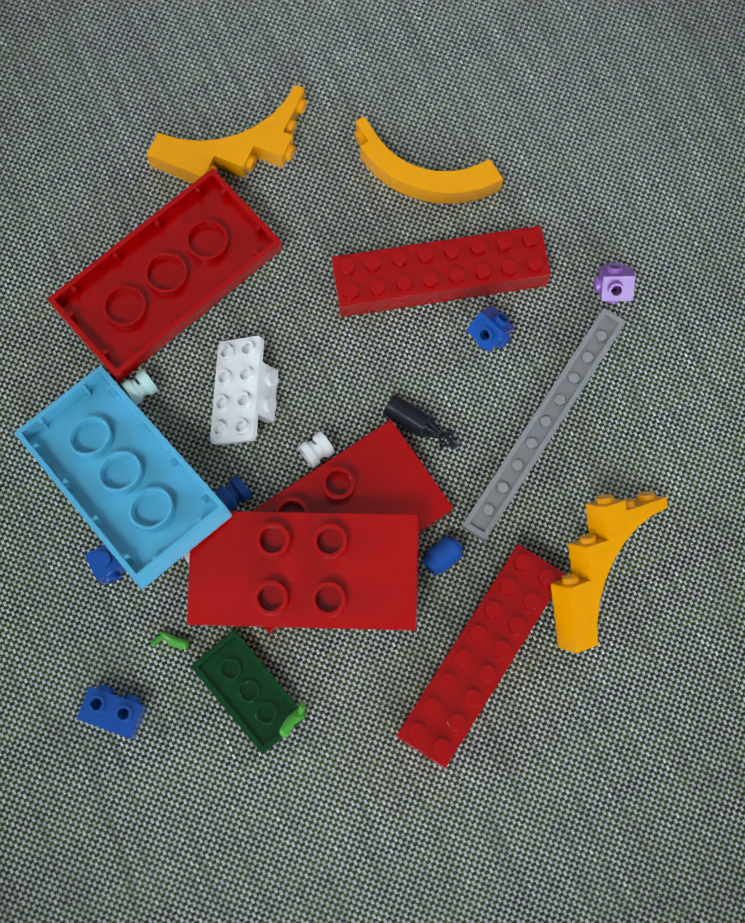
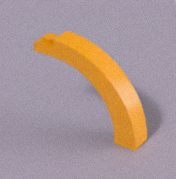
[354,117,503,204]

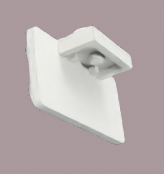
[210,336,279,445]

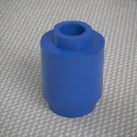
[421,536,463,576]

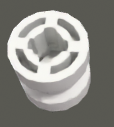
[297,431,335,468]

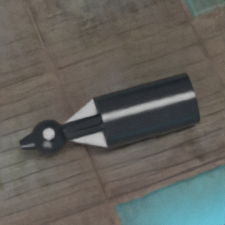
[383,394,459,449]

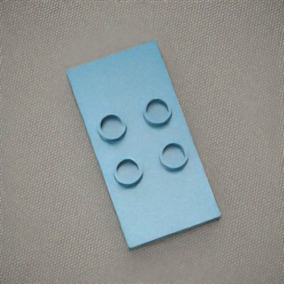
[14,365,232,590]

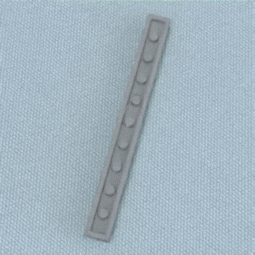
[462,308,627,542]

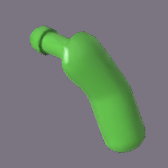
[150,631,190,650]
[279,702,306,738]

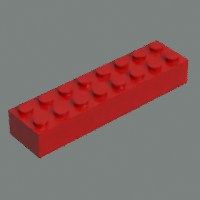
[332,226,551,318]
[396,544,566,769]

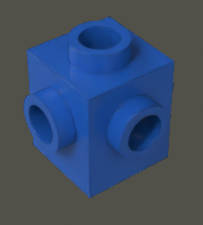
[466,306,515,352]

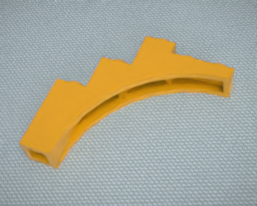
[147,85,308,183]
[551,491,668,654]

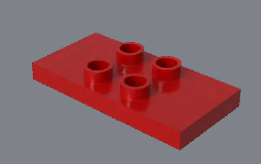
[47,168,282,383]
[250,420,453,635]
[187,511,419,631]

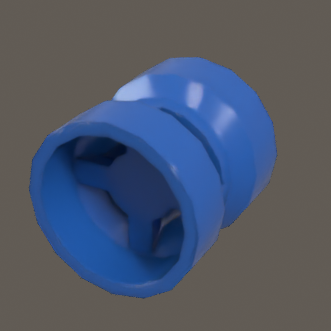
[214,475,253,511]

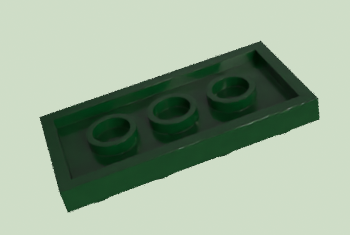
[190,630,307,755]

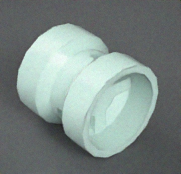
[120,369,158,406]

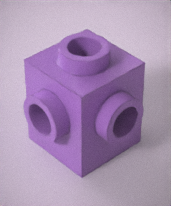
[594,263,636,304]

